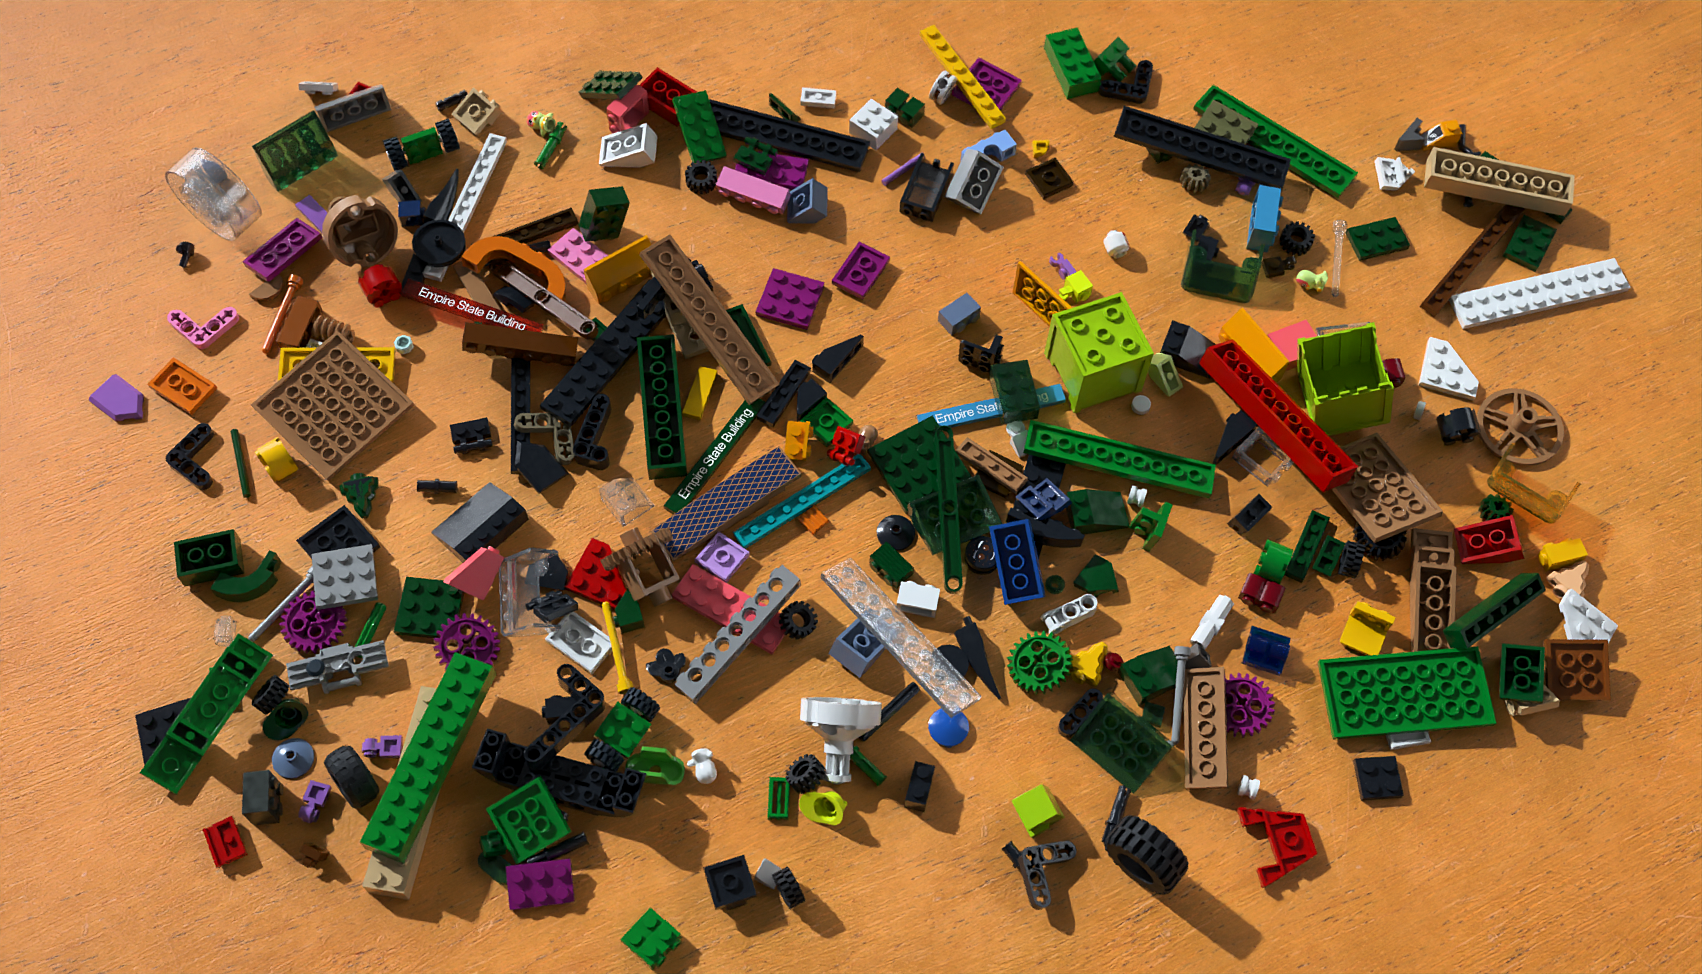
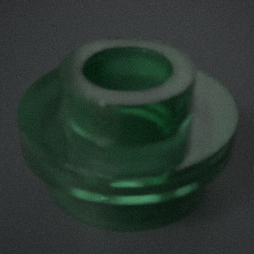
[1045,575,1065,594]

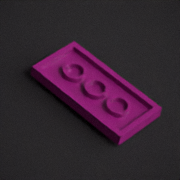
[735,151,808,190]
[242,218,323,282]

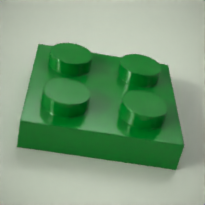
[800,397,853,447]

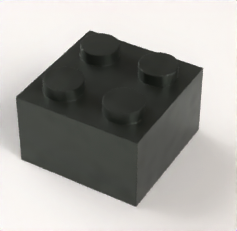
[242,770,283,826]

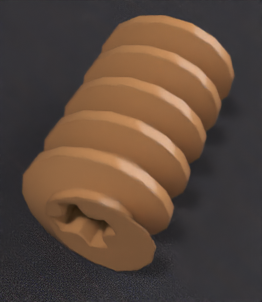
[312,315,355,344]

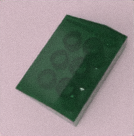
[252,110,338,192]
[907,475,1002,555]
[1070,692,1176,794]

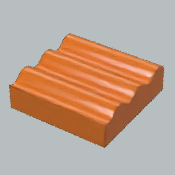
[798,505,829,535]

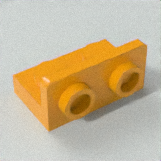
[784,421,814,461]

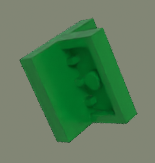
[1129,502,1173,552]

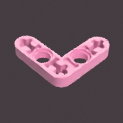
[167,307,239,349]

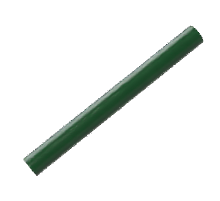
[230,429,251,498]

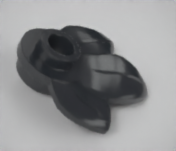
[646,648,686,683]

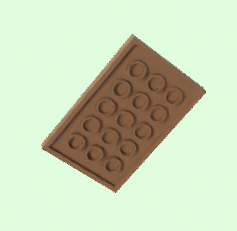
[1332,433,1443,543]

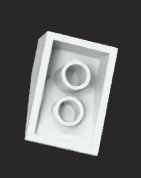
[599,123,657,168]

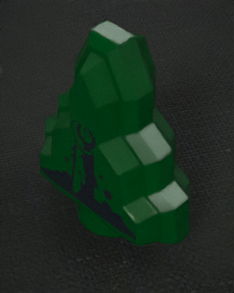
[339,473,379,519]

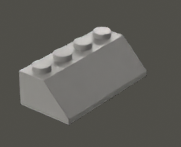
[315,84,391,133]

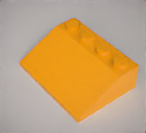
[1012,261,1072,327]

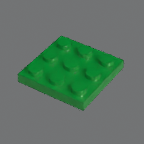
[486,776,572,864]

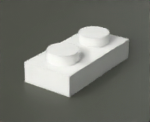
[299,81,338,95]
[800,88,836,109]

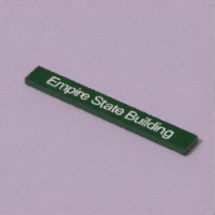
[664,399,766,514]

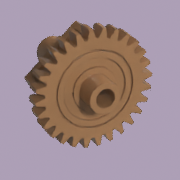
[601,527,680,607]

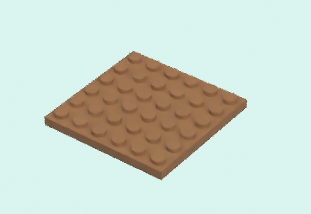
[251,330,414,482]

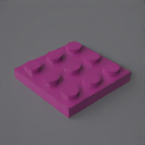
[951,57,1022,111]
[755,268,824,330]

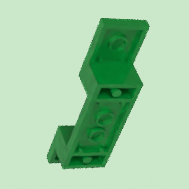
[139,633,273,795]

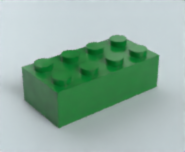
[1044,27,1101,99]

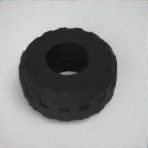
[324,746,380,808]

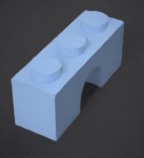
[961,130,1017,162]

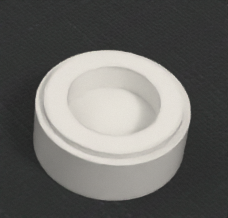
[1131,395,1151,415]
[1413,401,1426,420]

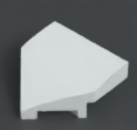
[1375,157,1416,190]

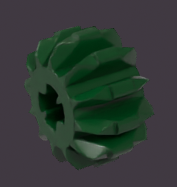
[1478,493,1514,521]

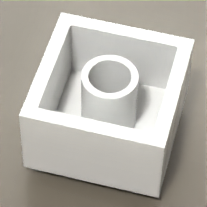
[849,99,898,150]

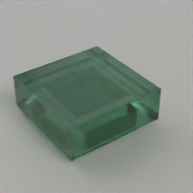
[1140,701,1166,728]

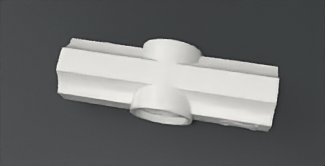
[1189,595,1234,650]

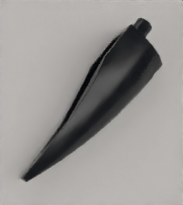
[423,168,459,224]
[954,616,1001,699]

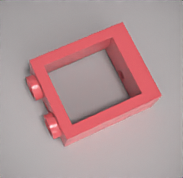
[606,84,649,134]

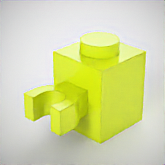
[1059,270,1093,303]

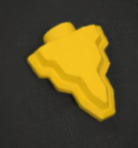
[1069,641,1108,687]

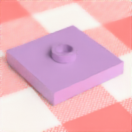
[695,531,750,583]

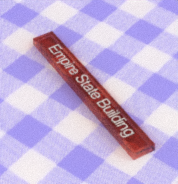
[401,279,544,332]

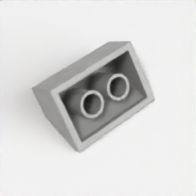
[944,149,1004,214]

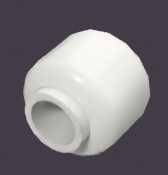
[1103,230,1130,258]

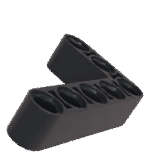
[524,664,605,771]

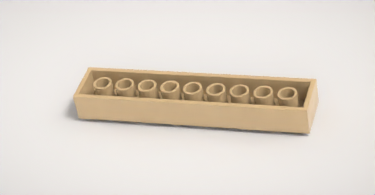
[362,686,440,900]

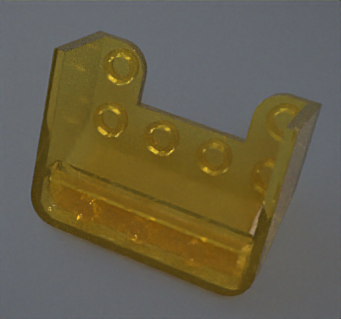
[1487,443,1581,523]

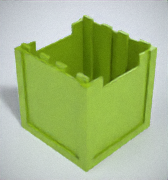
[1044,292,1154,413]
[1297,322,1394,436]

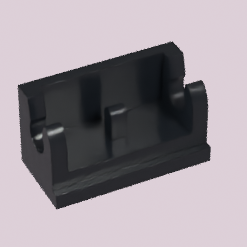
[1227,494,1273,534]

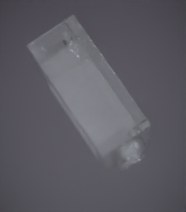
[1232,427,1294,487]

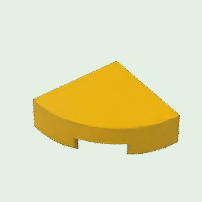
[1032,140,1050,158]

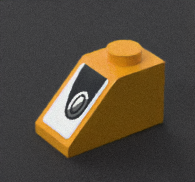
[1420,120,1462,151]

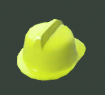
[799,791,847,825]

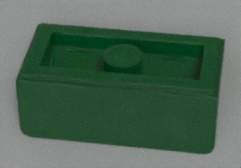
[769,93,801,122]

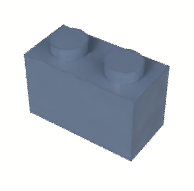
[938,293,981,336]

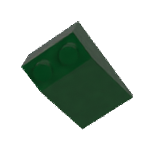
[1066,489,1130,535]
[1499,643,1545,704]
[1118,646,1178,706]

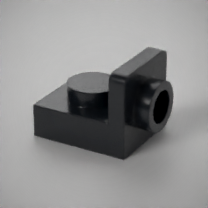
[1183,214,1210,242]

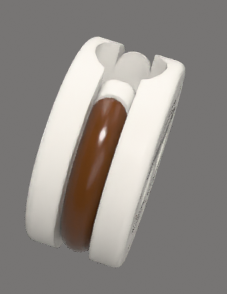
[929,70,957,105]

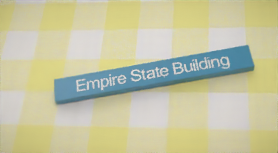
[917,384,1066,428]

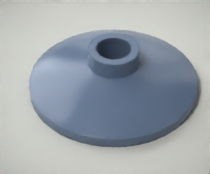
[272,738,314,779]

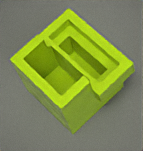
[1011,784,1065,838]

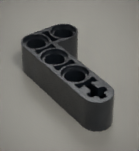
[573,394,612,470]

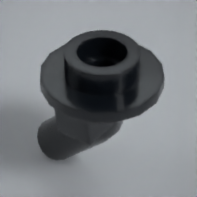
[176,242,195,268]

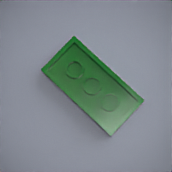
[672,90,727,164]

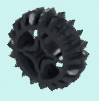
[1353,522,1407,561]

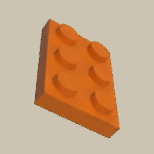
[148,357,217,415]

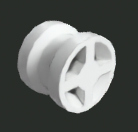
[1127,485,1147,508]
[1237,775,1260,800]

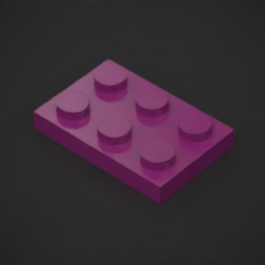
[832,242,890,300]
[506,858,575,910]

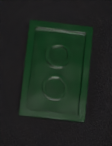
[1503,215,1557,272]
[1345,217,1410,261]

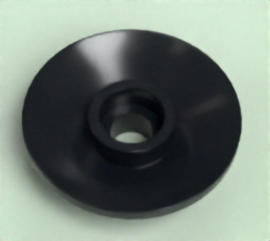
[877,515,915,551]

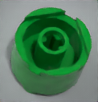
[1253,539,1294,584]

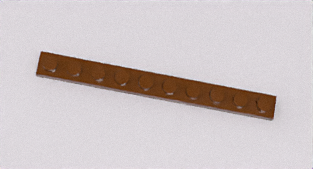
[1420,204,1526,317]

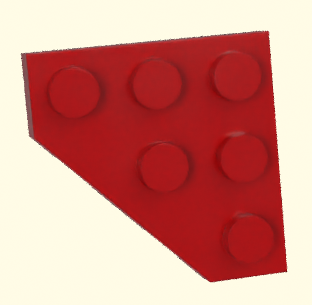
[565,538,626,610]

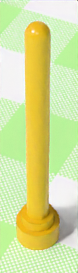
[602,601,633,694]

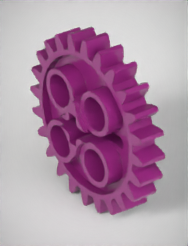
[280,591,348,654]
[434,613,500,671]
[1226,673,1275,738]

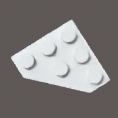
[1419,337,1479,401]
[1559,589,1618,643]

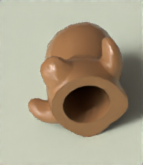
[859,425,878,455]

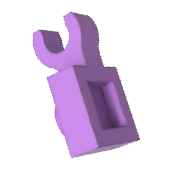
[1049,252,1077,280]

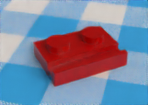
[203,816,248,868]

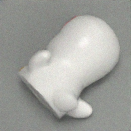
[687,748,717,784]

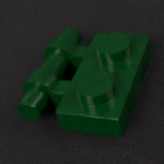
[733,137,778,175]

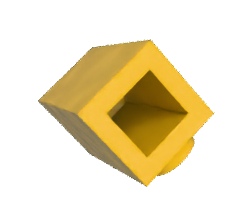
[1537,538,1588,572]

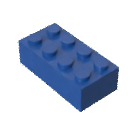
[989,519,1046,605]

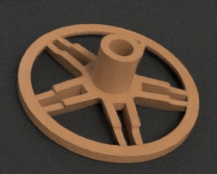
[1476,388,1564,466]

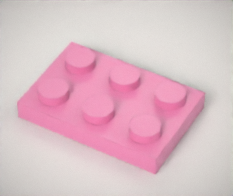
[548,228,608,284]

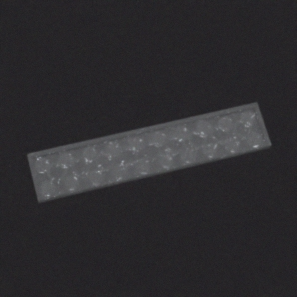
[820,557,981,718]

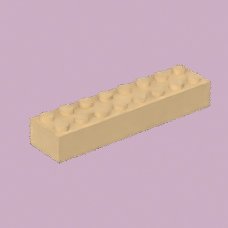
[1424,147,1575,216]

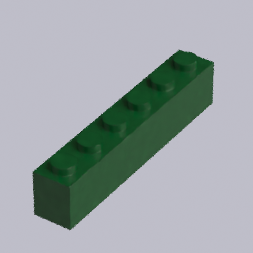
[1443,573,1546,649]

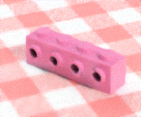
[716,166,791,214]

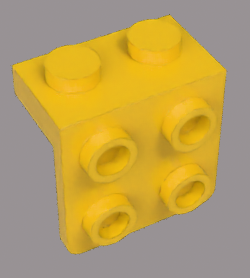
[1340,601,1395,656]

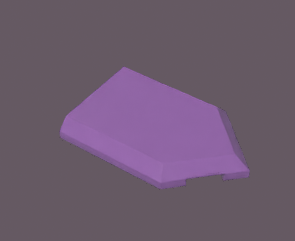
[89,374,144,422]

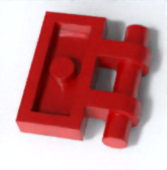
[827,426,866,466]

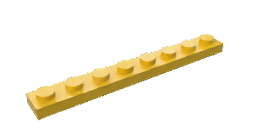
[919,25,1006,129]

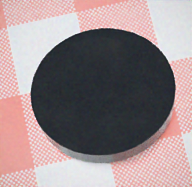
[412,220,466,268]

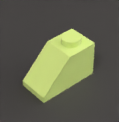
[1148,353,1183,396]

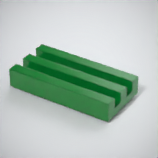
[767,777,790,820]

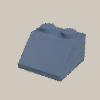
[787,178,828,224]

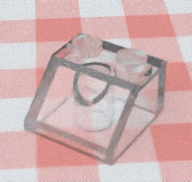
[599,477,655,527]

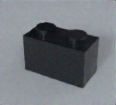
[904,761,935,812]

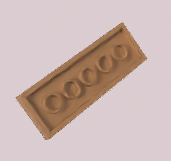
[1184,667,1228,790]

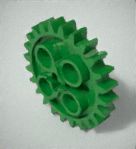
[1007,631,1073,695]

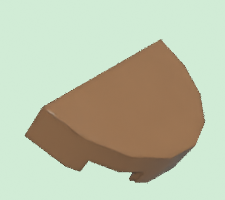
[249,274,283,301]

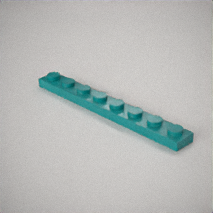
[733,454,871,549]

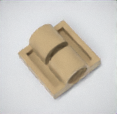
[1505,685,1560,716]

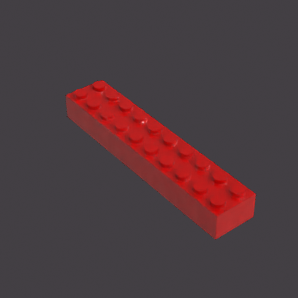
[1199,339,1358,492]

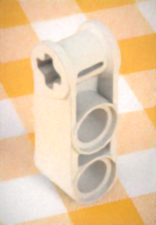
[1040,594,1097,635]

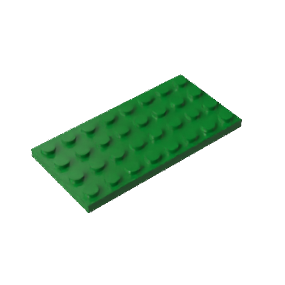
[1318,646,1496,740]

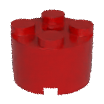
[358,264,402,308]

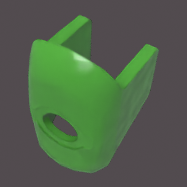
[625,746,685,785]

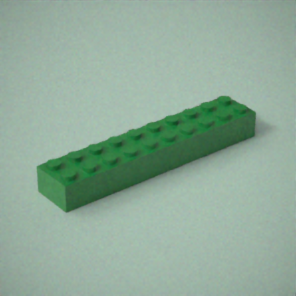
[360,652,496,864]

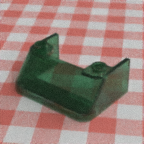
[1181,230,1264,303]

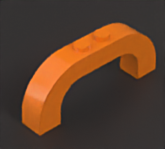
[461,236,566,309]

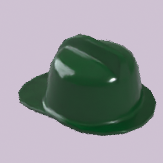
[262,698,308,740]

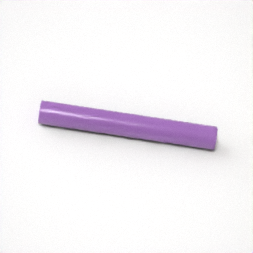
[881,153,925,186]

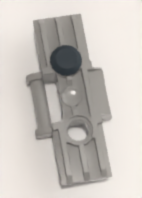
[286,640,389,694]

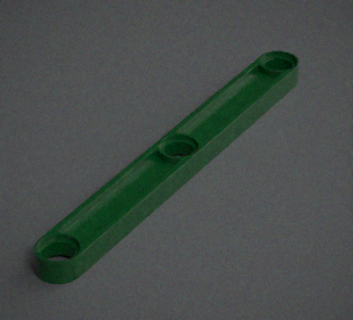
[935,425,963,594]

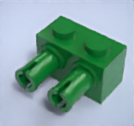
[1094,36,1137,82]

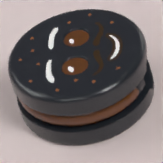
[964,536,997,575]

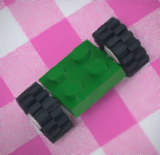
[383,118,460,171]
[584,687,660,772]

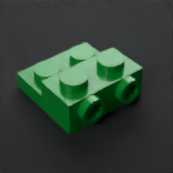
[620,907,682,970]

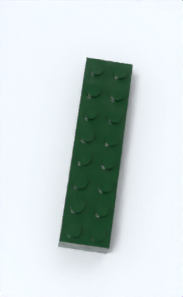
[637,334,687,480]

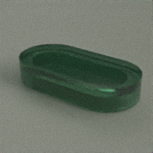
[478,852,512,885]

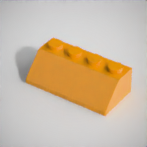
[584,235,652,304]
[1218,308,1289,383]

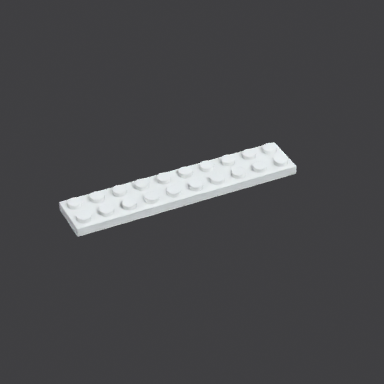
[1449,258,1630,329]

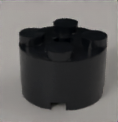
[1436,407,1480,446]

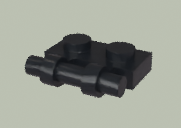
[450,417,493,454]
[525,590,578,623]

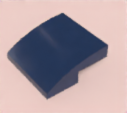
[1016,478,1072,521]

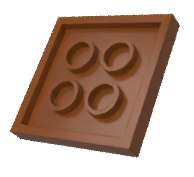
[1544,639,1611,700]

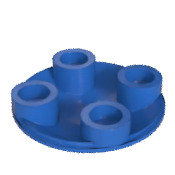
[928,707,969,748]

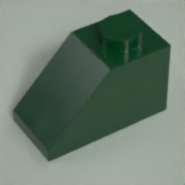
[613,588,645,634]

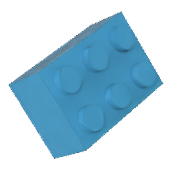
[1246,185,1283,252]

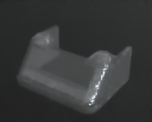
[499,548,561,637]

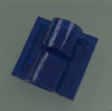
[1241,626,1291,676]

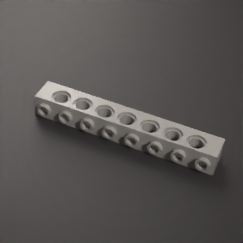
[675,565,802,704]

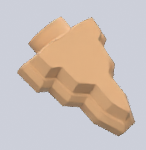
[1546,560,1589,600]

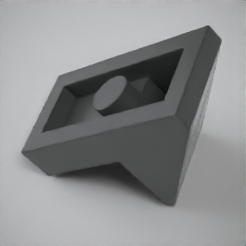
[1394,118,1425,151]

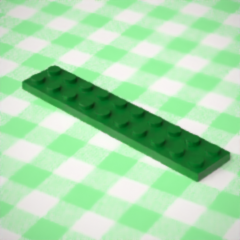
[1193,84,1358,198]
[1023,420,1216,499]

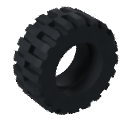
[1105,815,1188,895]

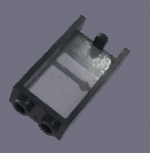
[899,153,954,222]

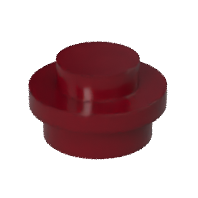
[1104,652,1124,671]

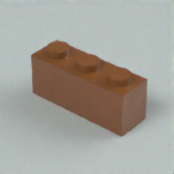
[276,296,323,350]

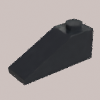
[812,334,864,383]
[1212,410,1257,465]

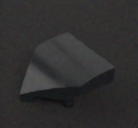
[525,549,569,590]

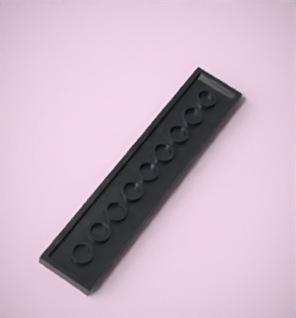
[709,99,870,172]
[1114,106,1291,190]
[540,279,666,427]

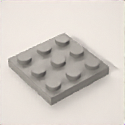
[312,544,378,610]

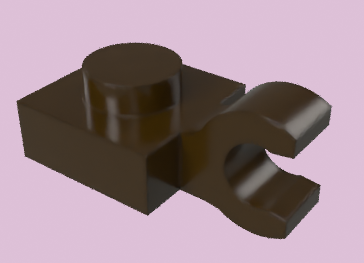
[1262,256,1296,278]

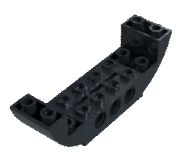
[472,729,647,817]

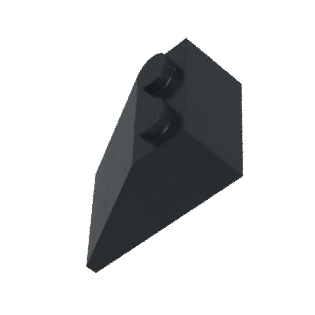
[1160,320,1217,379]

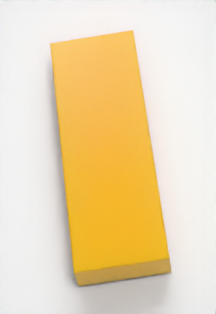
[682,366,718,420]

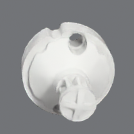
[800,697,882,785]

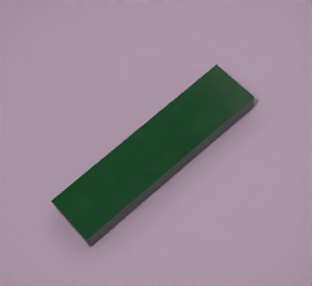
[1284,510,1330,583]

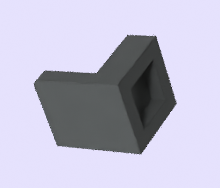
[1185,643,1212,669]

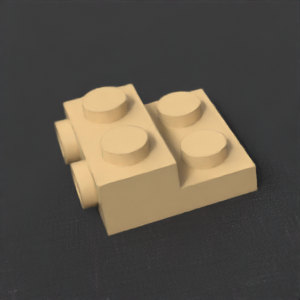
[452,88,502,136]

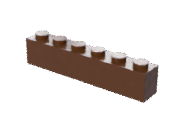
[462,322,578,366]

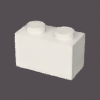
[896,581,940,618]

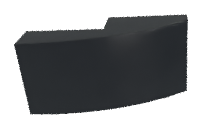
[493,286,535,313]

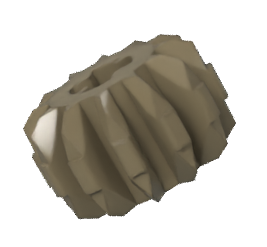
[1180,164,1211,194]

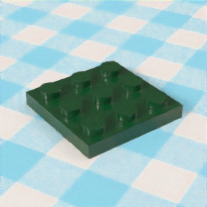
[394,577,464,638]

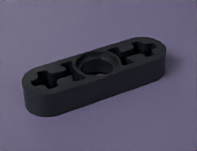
[1058,689,1103,738]

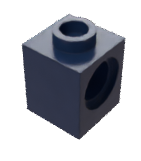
[398,200,426,227]

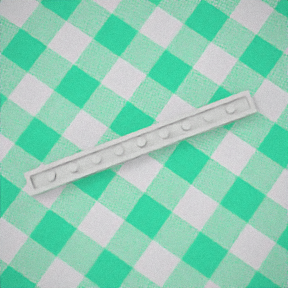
[423,133,507,282]

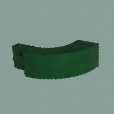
[210,550,281,602]

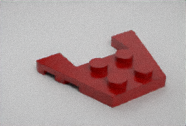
[1237,807,1317,888]

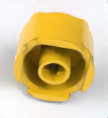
[255,437,299,482]

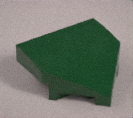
[1073,554,1119,598]

